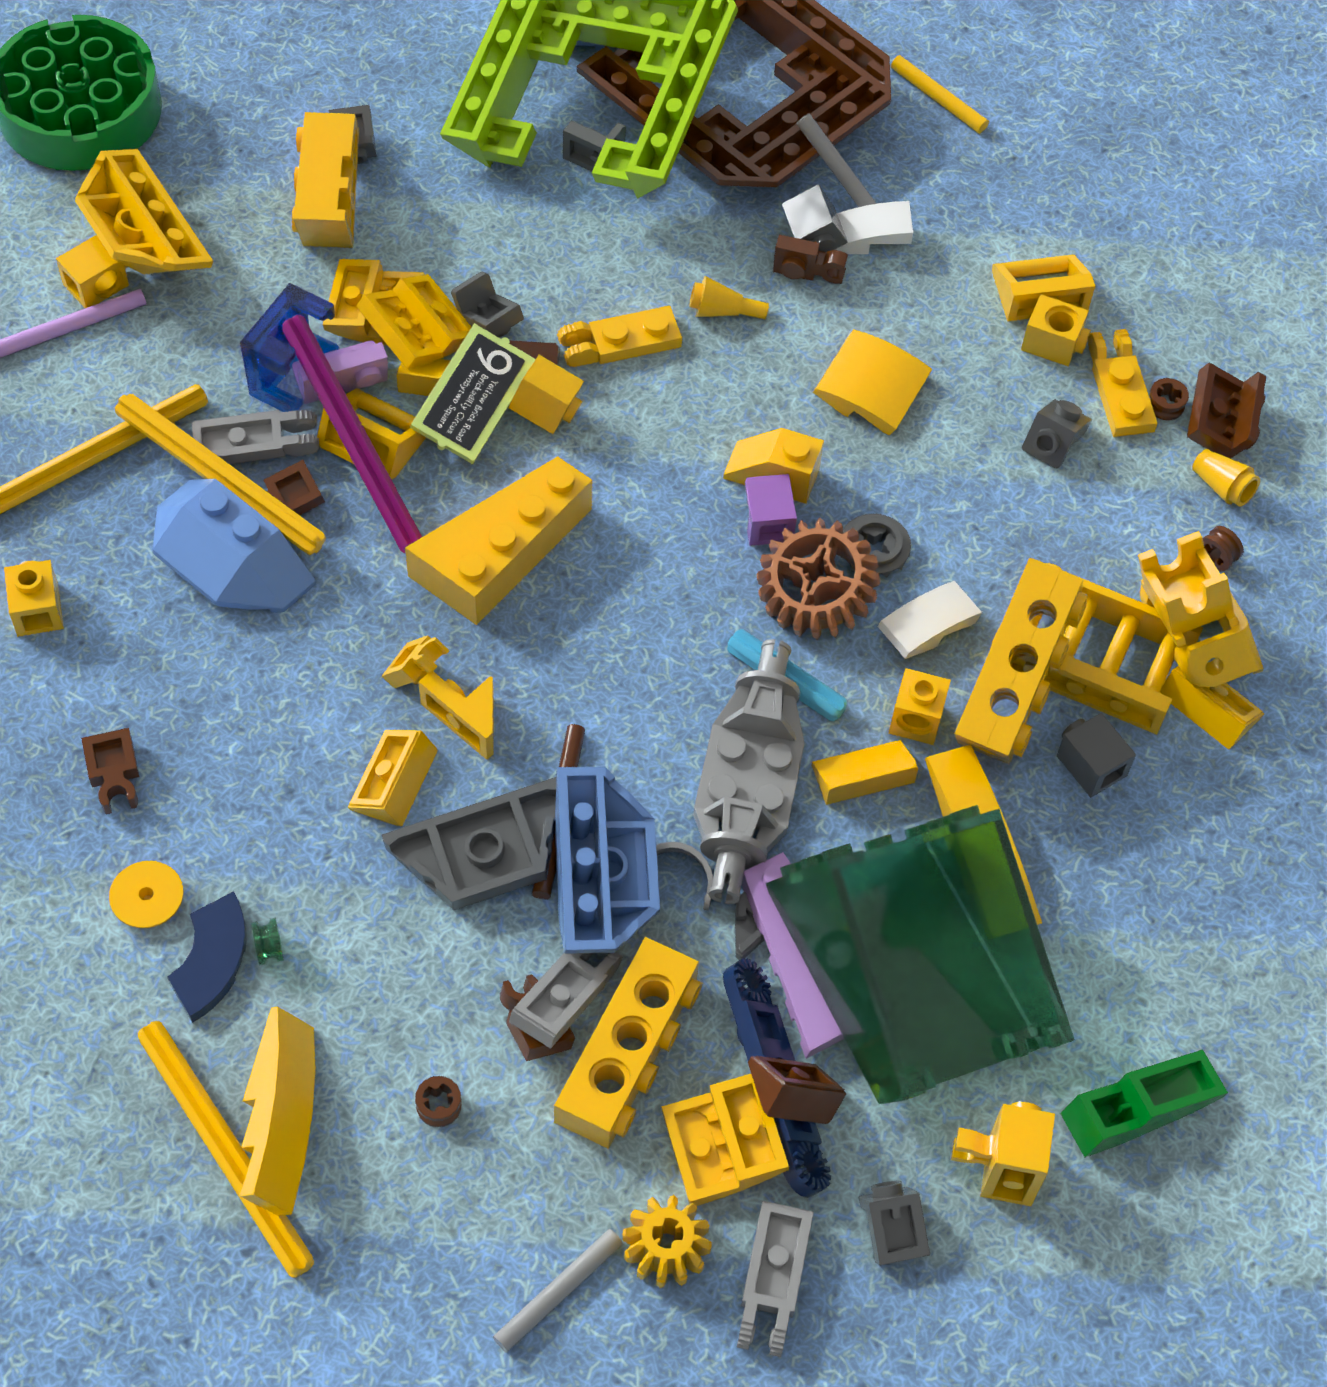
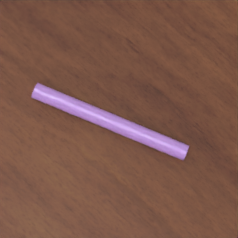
[0,289,146,358]

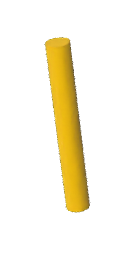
[891,55,989,134]

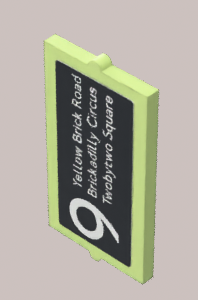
[410,323,536,464]

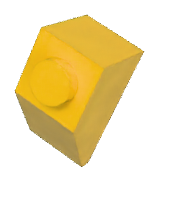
[723,428,824,504]

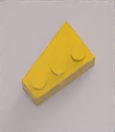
[292,112,359,248]

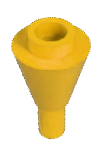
[689,276,769,320]

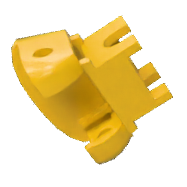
[1138,531,1264,687]

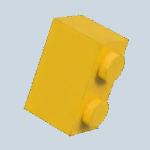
[951,1102,1055,1206]

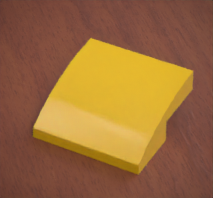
[322,259,425,346]
[356,274,472,369]
[813,329,932,436]
[661,1074,789,1206]

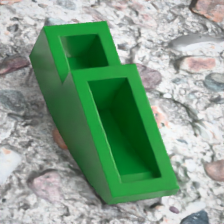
[1060,1049,1228,1158]

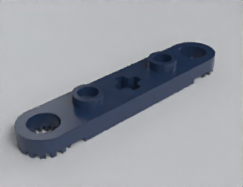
[723,958,832,1198]

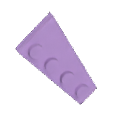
[742,852,891,1059]

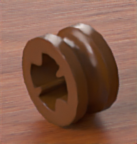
[1149,378,1189,421]
[1203,526,1244,571]
[415,1076,462,1127]

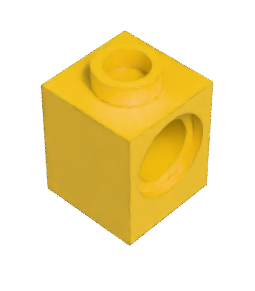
[56,235,129,308]
[1021,294,1091,367]
[889,668,951,745]

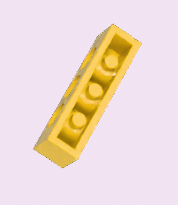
[554,937,703,1149]

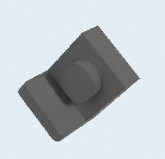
[563,120,626,171]
[859,1181,930,1265]

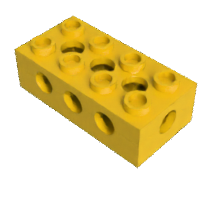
[954,557,1088,764]

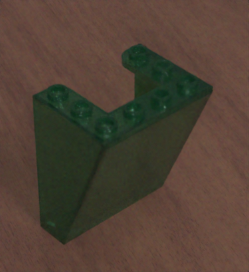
[765,805,1075,1104]

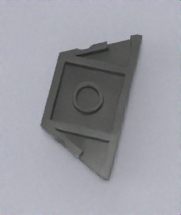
[381,777,556,910]

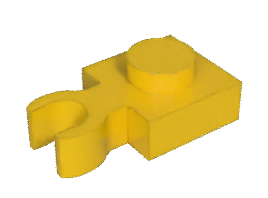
[382,635,449,688]

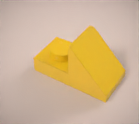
[418,671,494,760]

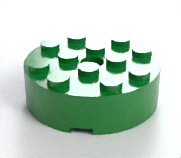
[0,15,162,171]

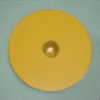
[109,861,184,928]

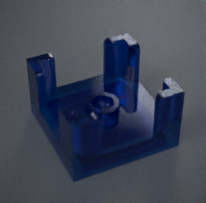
[240,283,339,412]

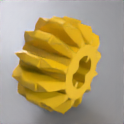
[622,1194,712,1288]

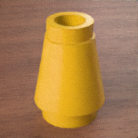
[1192,449,1260,507]

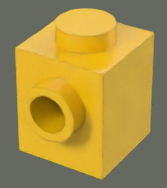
[508,355,584,434]
[4,560,64,637]

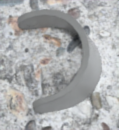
[656,842,713,911]

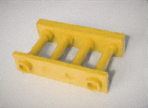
[990,558,1203,735]

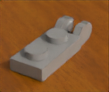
[192,410,320,464]
[509,952,623,1049]
[737,1201,814,1357]

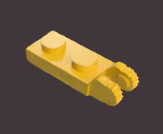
[557,305,682,367]
[1088,329,1158,437]

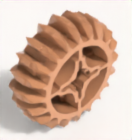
[757,517,880,640]

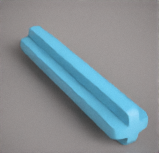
[727,629,847,722]

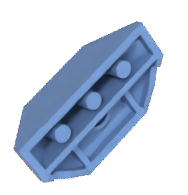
[152,479,316,613]
[555,767,660,954]

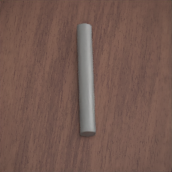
[796,113,877,207]
[493,1229,623,1353]

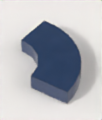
[167,891,247,1023]

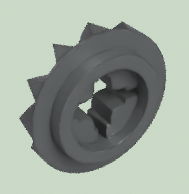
[841,514,911,578]

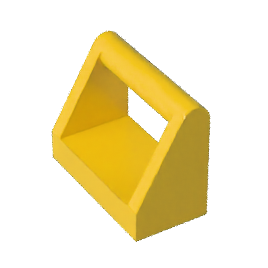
[992,254,1095,322]
[317,388,426,480]

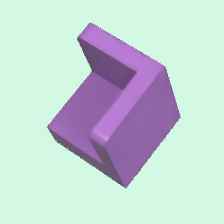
[745,474,797,546]

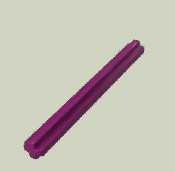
[283,315,422,553]

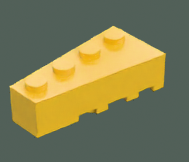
[405,456,592,625]

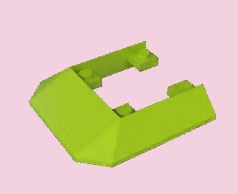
[440,0,738,199]

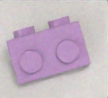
[292,340,388,404]

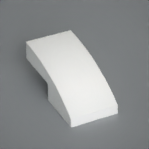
[835,201,913,254]
[877,581,982,659]

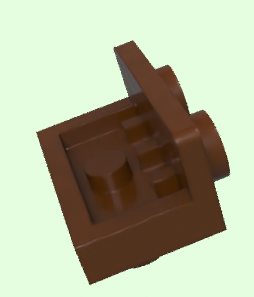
[1187,362,1266,459]

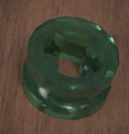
[251,917,284,966]

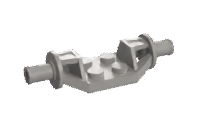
[693,639,805,904]

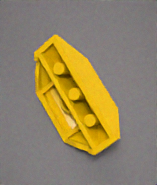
[75,149,213,274]

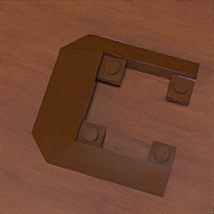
[577,0,891,187]

